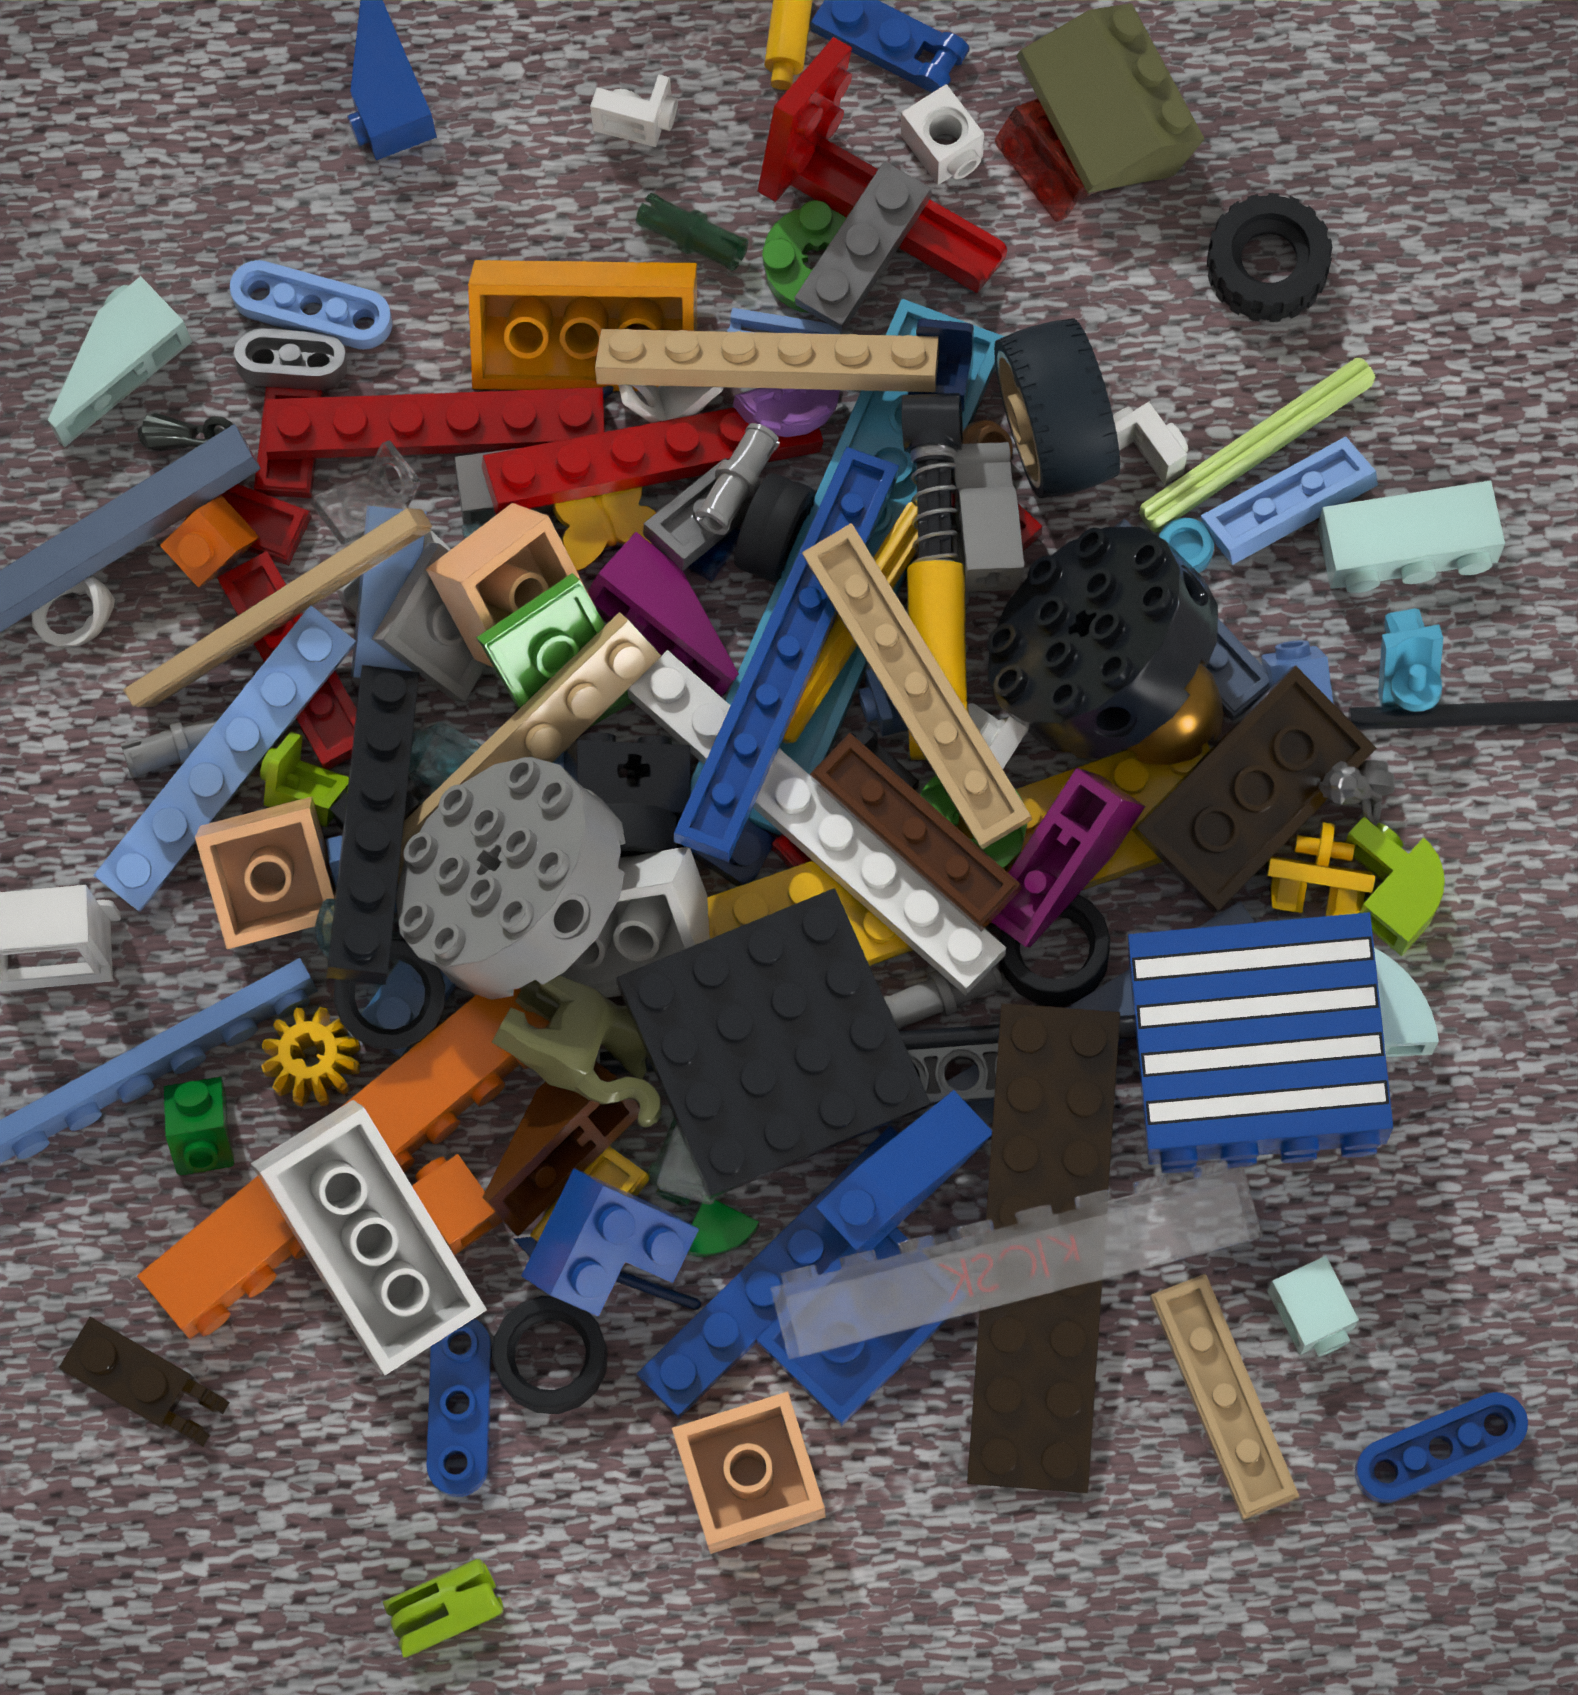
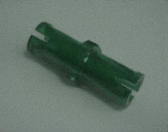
[636,193,749,271]

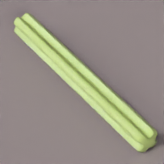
[1139,358,1375,533]

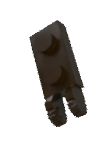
[58,1317,230,1447]

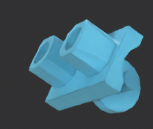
[1378,608,1443,712]

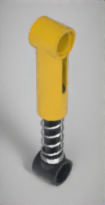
[902,393,969,760]

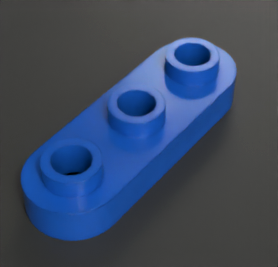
[426,1318,492,1497]
[1355,1392,1528,1503]

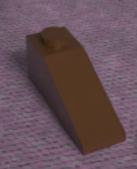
[482,1061,640,1236]

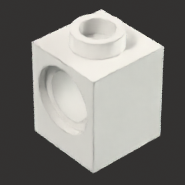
[901,84,984,185]

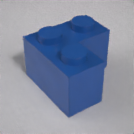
[521,1168,699,1317]

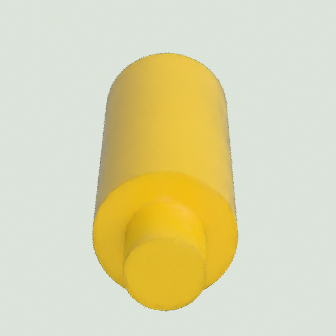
[764,0,813,90]

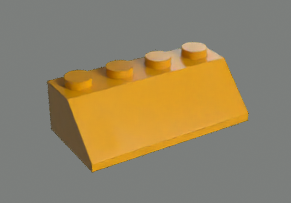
[468,260,697,391]

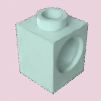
[1267,1256,1359,1357]

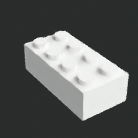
[251,1100,487,1375]

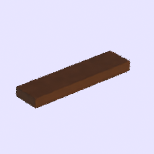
[810,733,1022,932]

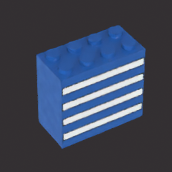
[1128,912,1393,1173]

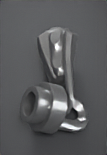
[1319,760,1394,825]

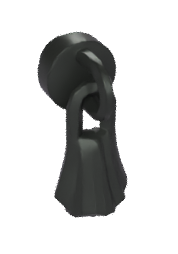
[138,413,233,451]

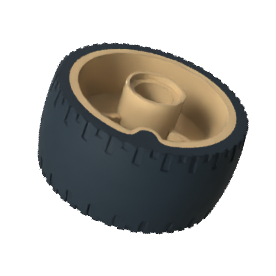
[994,318,1120,498]

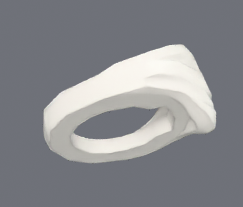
[31,576,115,648]

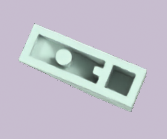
[48,276,192,448]

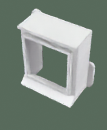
[0,885,121,991]

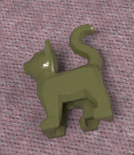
[492,975,662,1128]

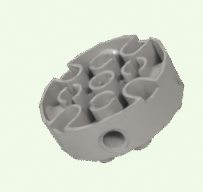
[396,757,625,1000]

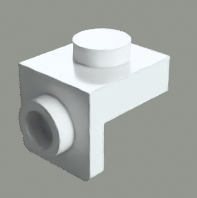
[1113,402,1188,485]

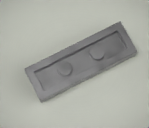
[794,161,932,332]

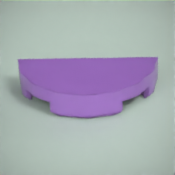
[733,388,840,437]

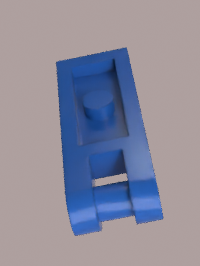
[810,0,970,93]

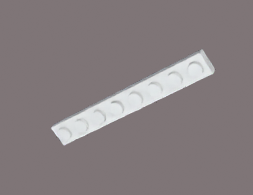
[627,650,1006,996]

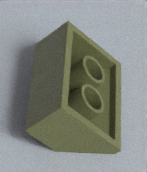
[1016,3,1205,193]

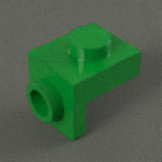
[164,1076,234,1175]

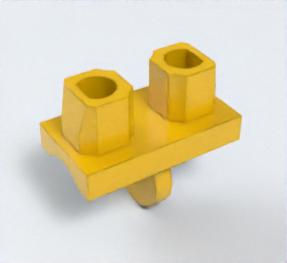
[1266,822,1375,916]

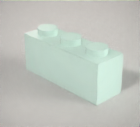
[1317,480,1505,593]

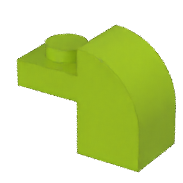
[1345,816,1445,956]

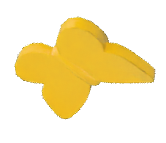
[553,487,656,572]

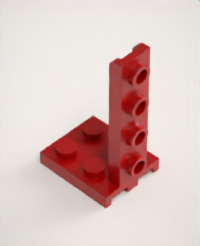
[757,37,1007,294]

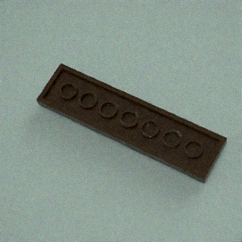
[967,1003,1120,1493]

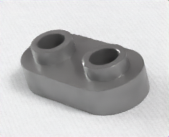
[234,329,347,390]

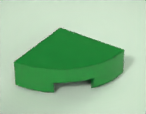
[687,1195,760,1257]

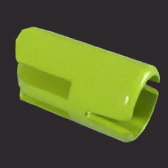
[383,1559,503,1658]

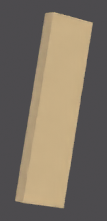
[1150,1273,1299,1520]

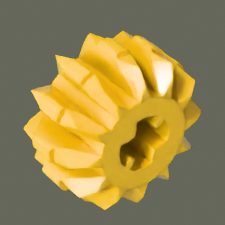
[261,1007,361,1107]

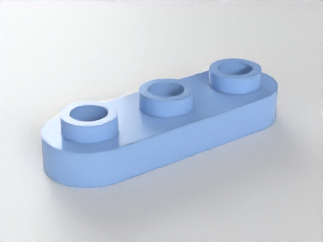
[230,260,392,350]

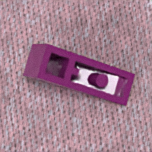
[587,532,739,698]
[991,768,1146,948]

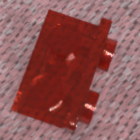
[995,98,1104,222]

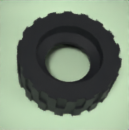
[1206,193,1333,322]

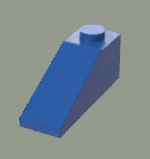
[347,0,437,161]
[815,1090,992,1256]

